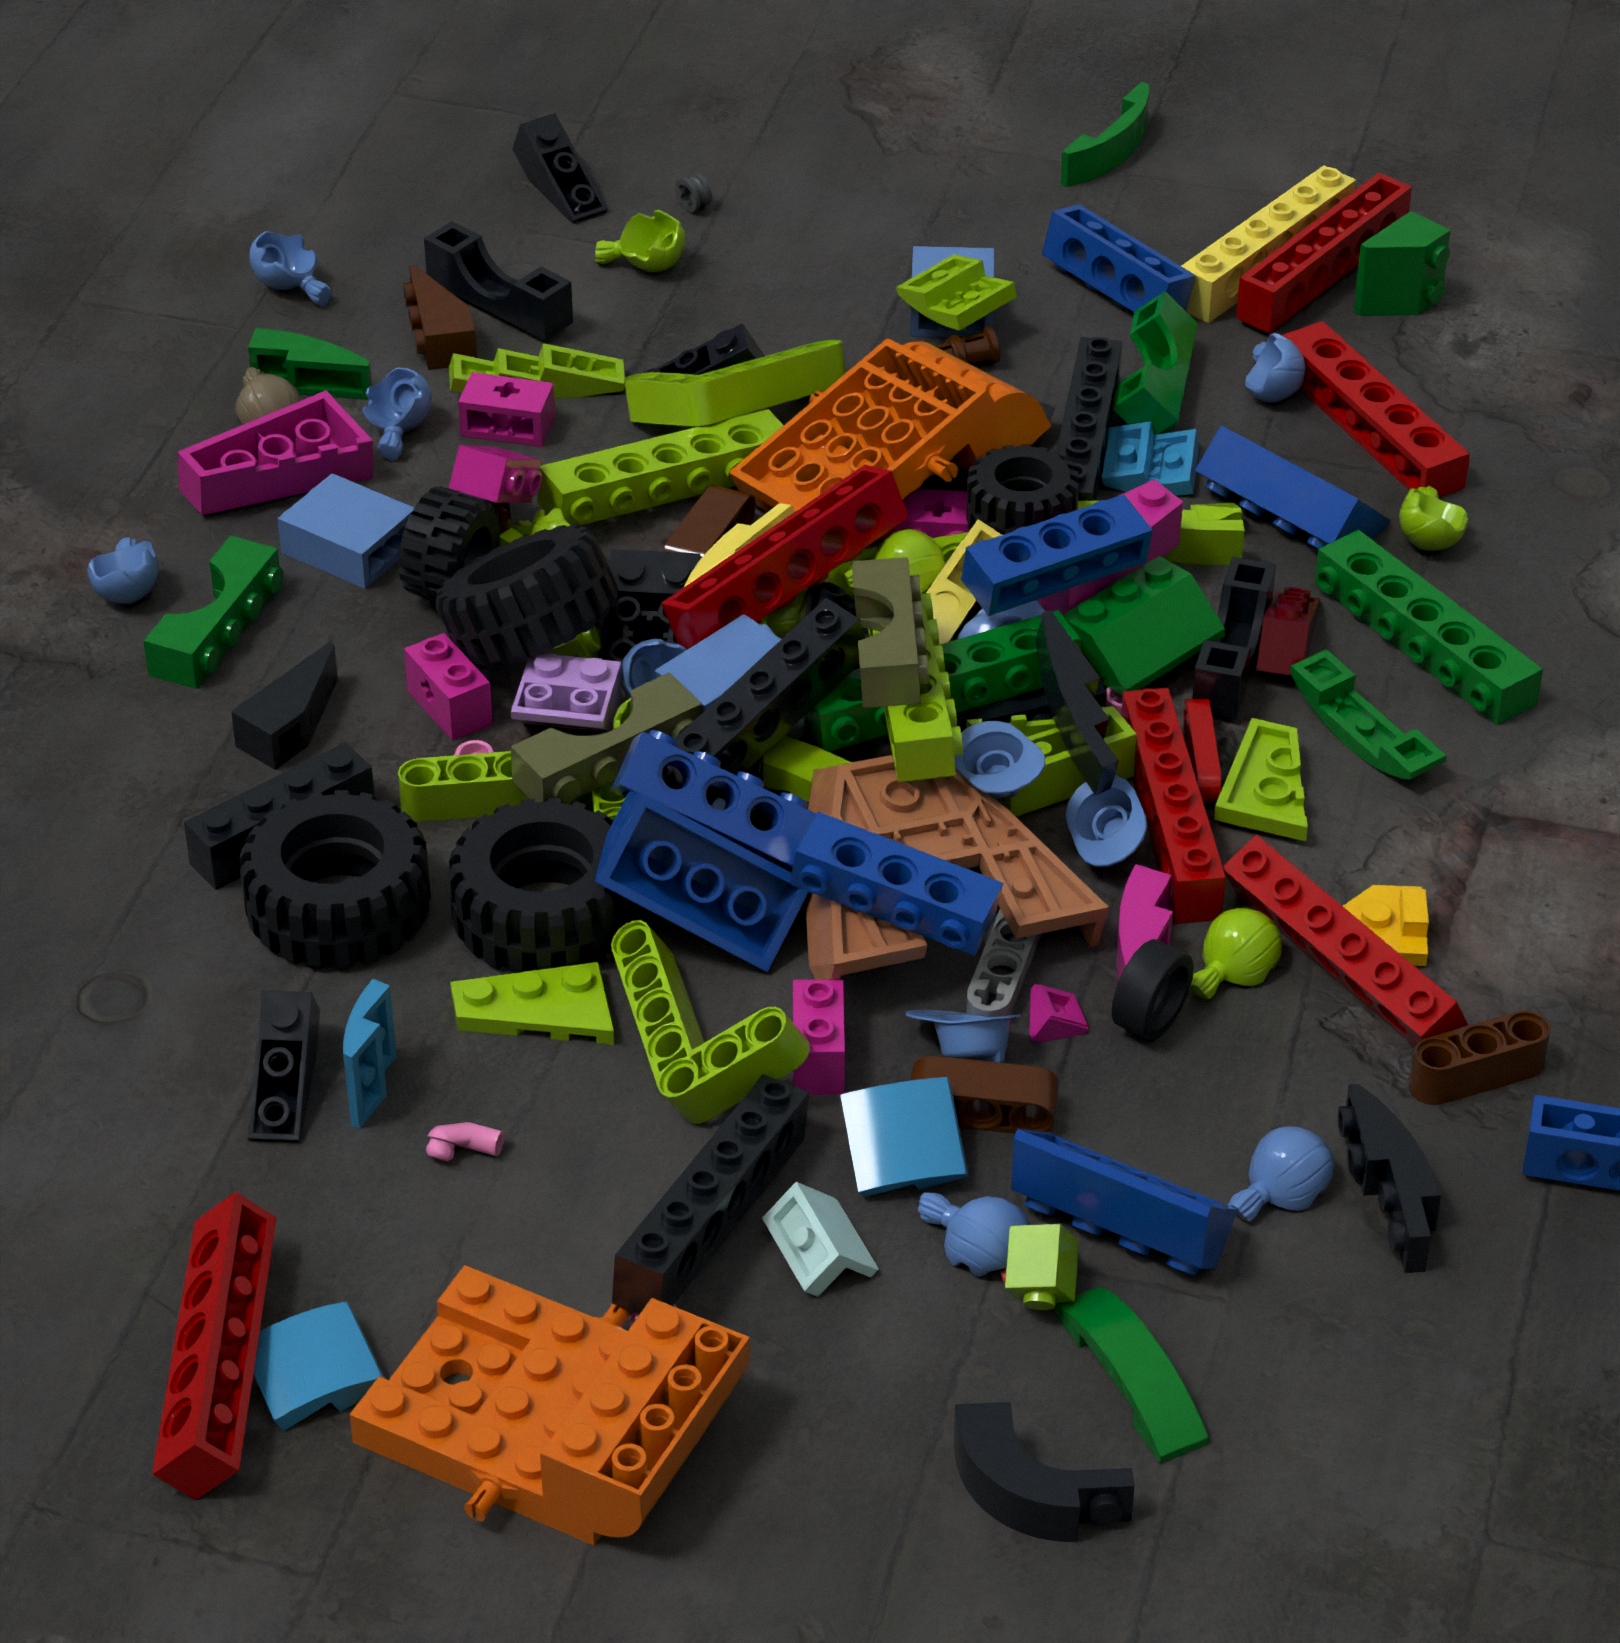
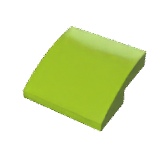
[896,254,1017,331]

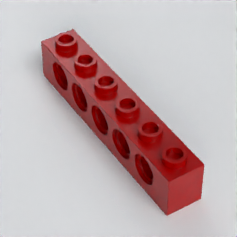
[1236,173,1412,334]
[1282,321,1470,497]
[661,465,909,650]
[1121,688,1226,924]
[1222,834,1469,1047]
[152,1191,277,1500]

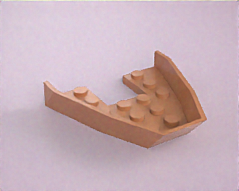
[805,755,1109,980]

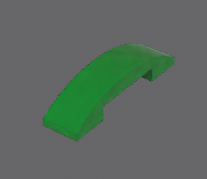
[1060,82,1149,187]
[1290,649,1447,780]
[1053,1286,1209,1464]

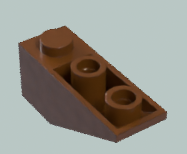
[403,265,477,370]

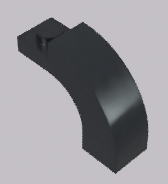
[954,1402,1135,1542]

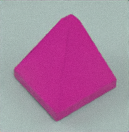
[1029,984,1089,1043]

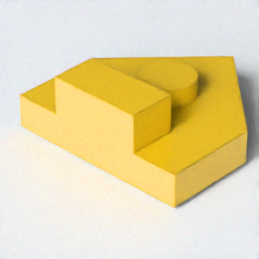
[1343,885,1429,966]

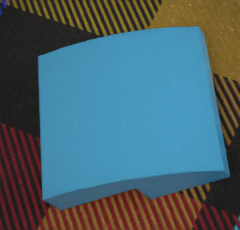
[1102,421,1200,496]
[343,979,397,1129]
[841,1077,969,1197]
[253,1301,385,1431]

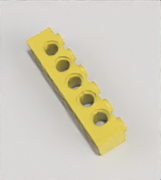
[1181,165,1356,323]

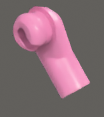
[426,1122,505,1161]

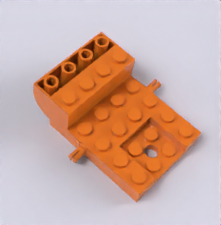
[729,338,1052,512]
[349,1265,750,1546]

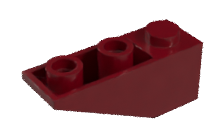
[1256,587,1320,675]

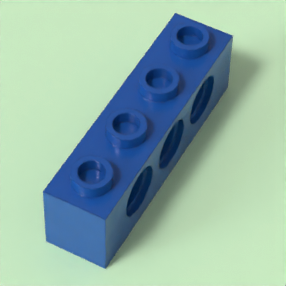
[1042,204,1196,312]
[961,494,1153,616]
[610,730,816,871]
[790,812,1003,956]
[1522,1095,1620,1191]

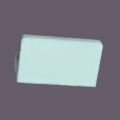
[762,1182,879,1297]

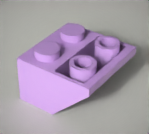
[511,653,623,733]

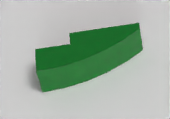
[248,328,372,400]

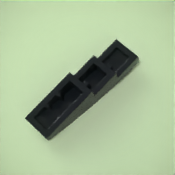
[1035,610,1119,795]

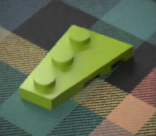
[1214,718,1308,841]
[450,962,614,1045]

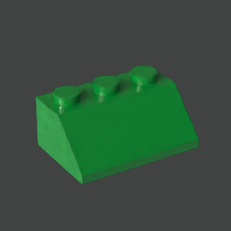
[1062,556,1225,695]

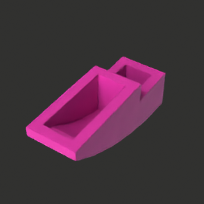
[1116,864,1173,981]

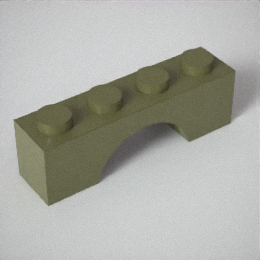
[852,557,929,708]
[511,672,702,804]

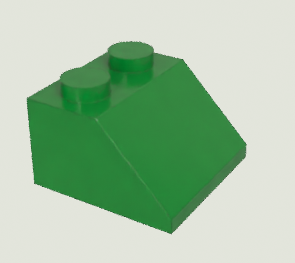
[1353,211,1451,316]

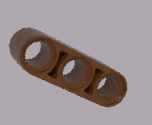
[663,484,756,558]
[1409,1010,1551,1105]
[910,1056,1059,1134]

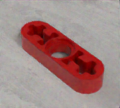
[1183,699,1221,803]

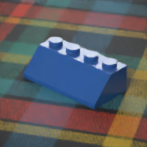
[1195,425,1391,549]
[594,791,808,972]
[1011,1129,1238,1275]

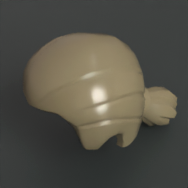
[235,367,302,425]

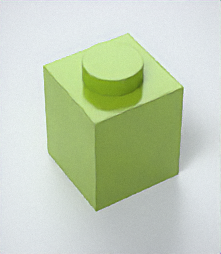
[1005,1224,1079,1310]

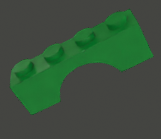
[1112,291,1198,435]
[143,535,284,689]

